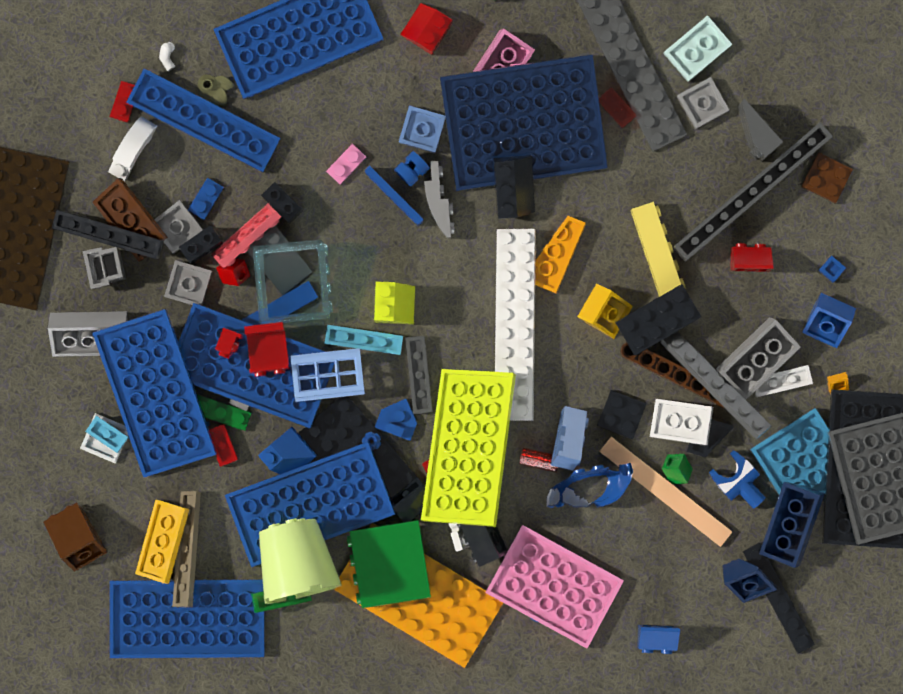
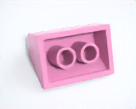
[473,28,535,72]

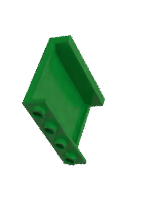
[347,520,431,608]

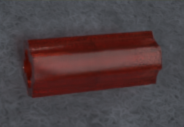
[519,448,558,473]

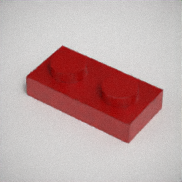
[109,81,135,123]
[209,424,238,467]

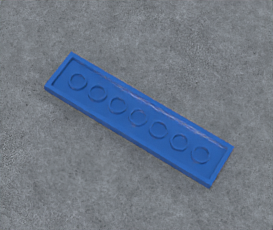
[126,69,280,173]

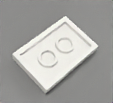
[650,399,713,445]

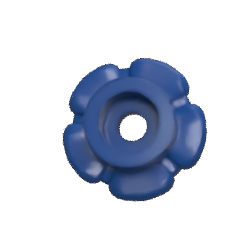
[362,432,381,451]

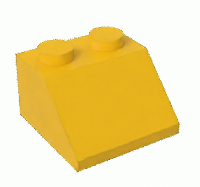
[577,284,633,339]

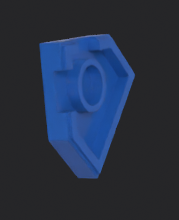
[375,399,417,441]

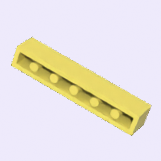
[631,202,686,297]

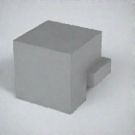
[83,247,126,289]

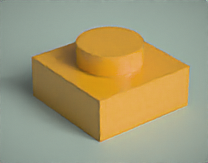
[827,372,849,395]

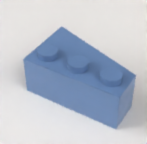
[551,406,589,471]

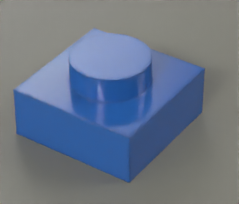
[818,255,846,283]

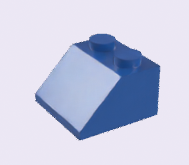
[802,293,856,348]
[637,625,680,654]

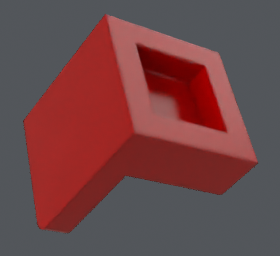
[216,258,250,286]

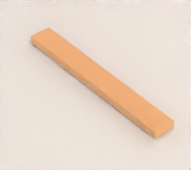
[599,437,732,547]

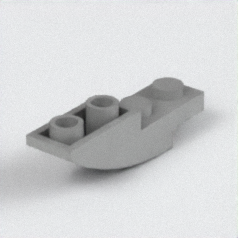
[424,161,455,239]

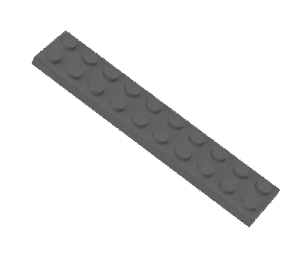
[577,0,687,152]

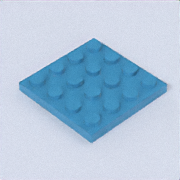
[750,408,829,494]

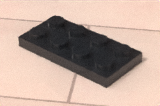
[615,284,702,356]

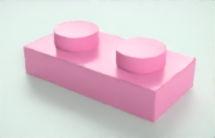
[326,144,366,185]

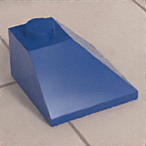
[258,427,317,474]

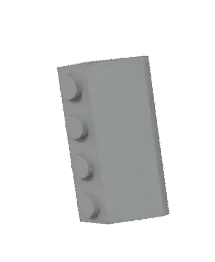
[48,311,128,357]
[715,317,800,400]

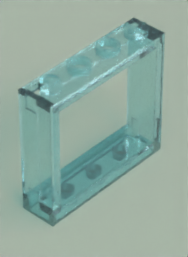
[252,240,333,324]

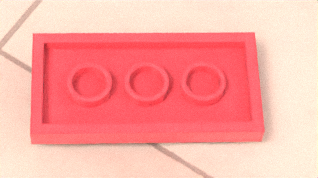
[211,204,281,268]

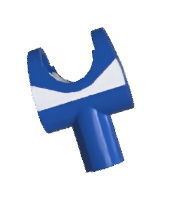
[709,450,766,509]

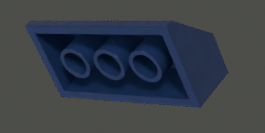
[759,482,825,568]

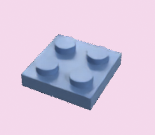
[399,105,446,153]

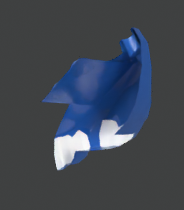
[547,463,633,508]

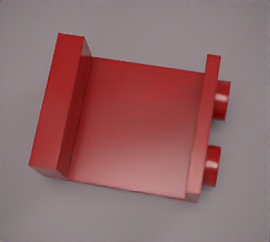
[244,322,290,377]

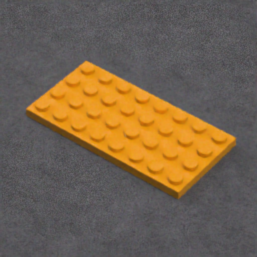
[334,523,503,668]

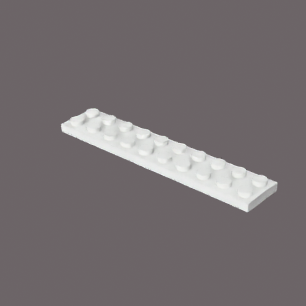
[495,229,536,421]

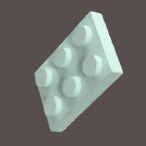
[664,15,732,82]

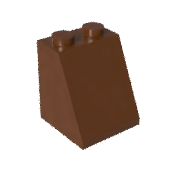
[43,502,107,572]

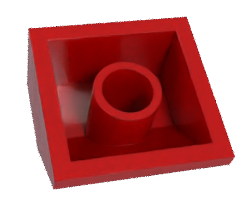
[400,3,453,55]
[730,243,773,272]

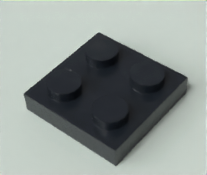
[597,390,646,440]

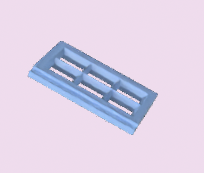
[291,348,365,402]

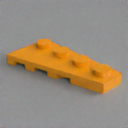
[535,216,586,294]

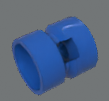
[394,151,430,187]

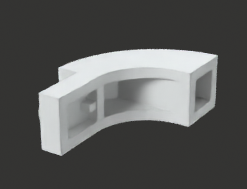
[108,116,157,181]

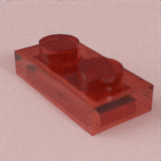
[599,87,637,129]

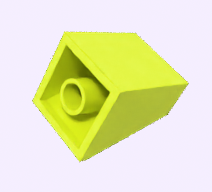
[374,282,415,325]

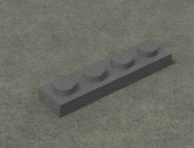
[405,336,432,414]

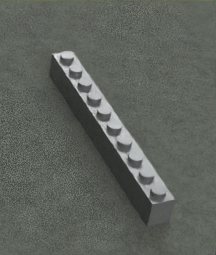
[673,122,833,262]

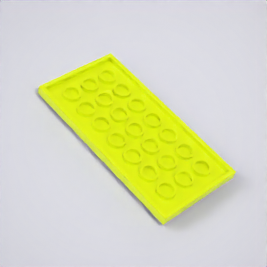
[421,369,516,527]

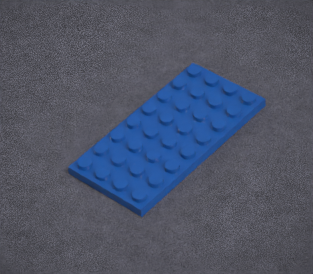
[213,0,384,99]
[178,303,335,429]
[92,309,217,478]
[225,441,396,567]
[110,579,265,658]

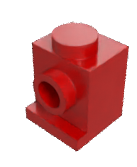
[215,327,243,359]

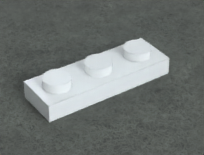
[755,365,813,397]

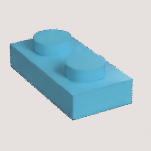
[85,416,129,453]

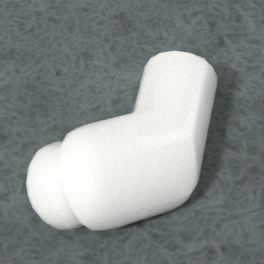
[159,42,176,72]

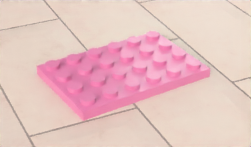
[485,525,624,648]

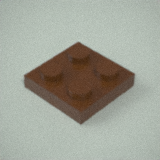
[801,152,853,204]

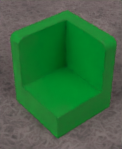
[662,454,693,484]

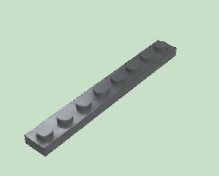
[660,331,771,439]

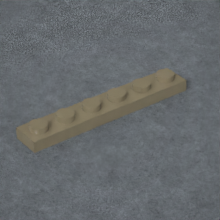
[172,491,201,608]

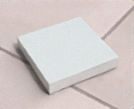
[80,413,128,463]

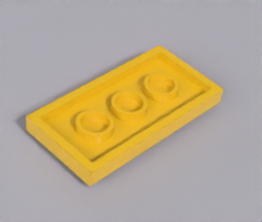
[135,500,189,584]

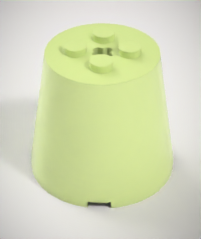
[259,518,342,604]

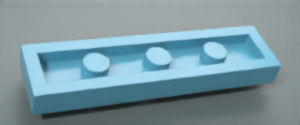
[324,325,403,355]

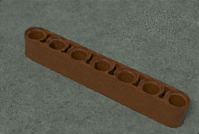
[620,342,727,410]

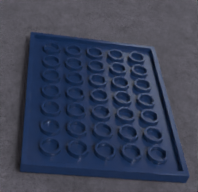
[440,54,608,191]

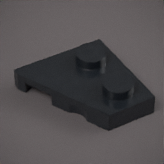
[686,419,733,457]

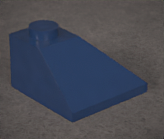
[722,559,777,603]

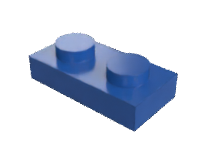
[188,178,224,220]

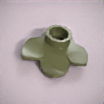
[198,74,234,106]

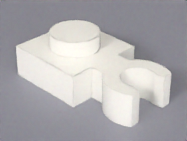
[449,523,469,551]

